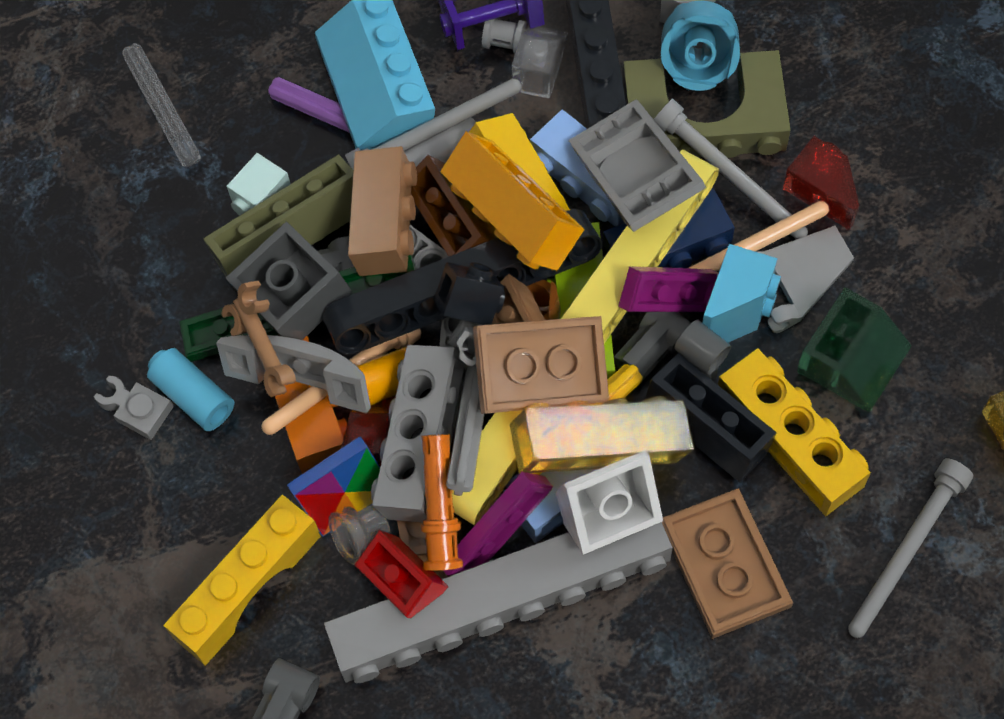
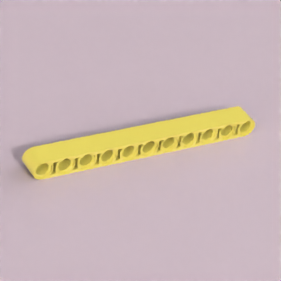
[452,150,719,526]

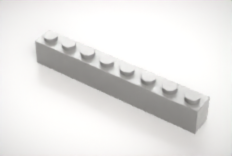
[324,522,673,683]

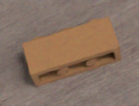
[348,146,417,276]

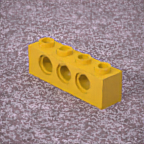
[718,348,871,516]

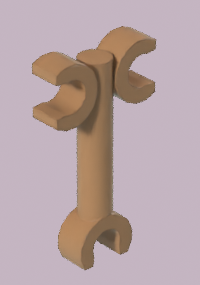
[221,281,296,397]

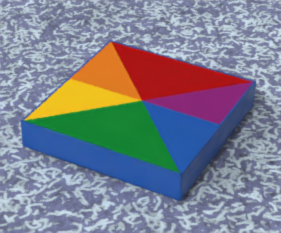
[287,436,380,537]

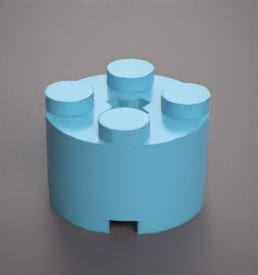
[661,0,740,91]

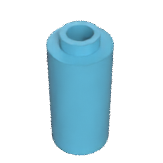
[147,348,235,431]

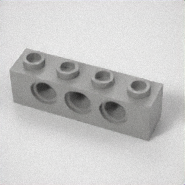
[371,345,467,523]

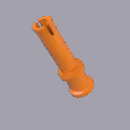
[421,434,463,570]

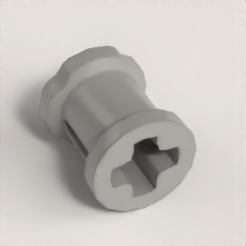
[482,19,527,54]

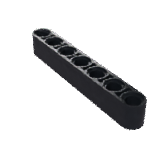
[323,209,602,355]

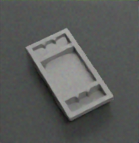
[569,99,706,232]

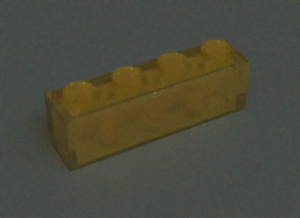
[509,396,694,474]

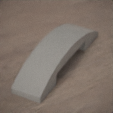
[216,335,371,413]

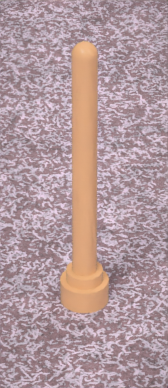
[689,201,829,272]
[261,329,421,435]

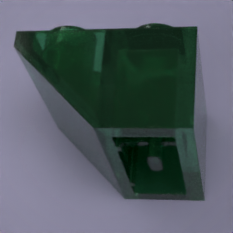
[797,287,912,413]

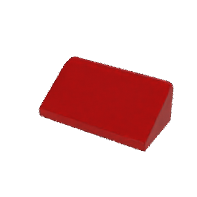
[355,530,449,619]

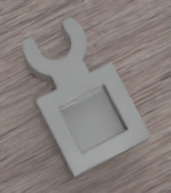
[94,376,174,440]

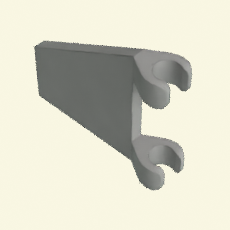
[755,225,854,333]

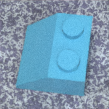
[703,244,781,342]

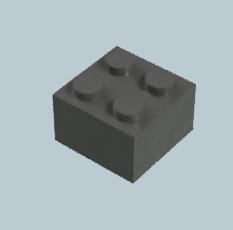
[226,221,353,340]

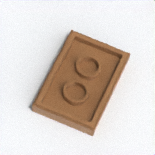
[473,316,610,414]
[662,488,793,639]

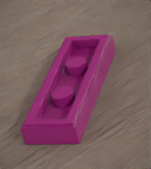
[618,266,719,312]
[443,471,553,577]

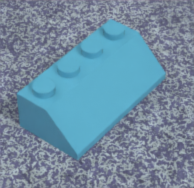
[315,0,435,151]

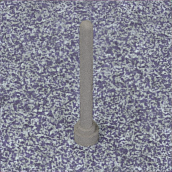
[345,79,521,170]
[653,98,808,239]
[848,458,974,638]

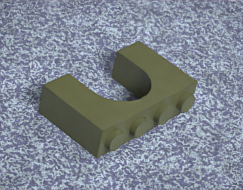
[623,50,791,158]

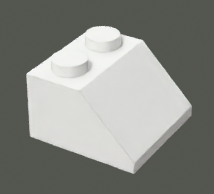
[555,450,663,555]

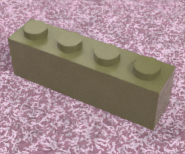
[203,154,354,277]

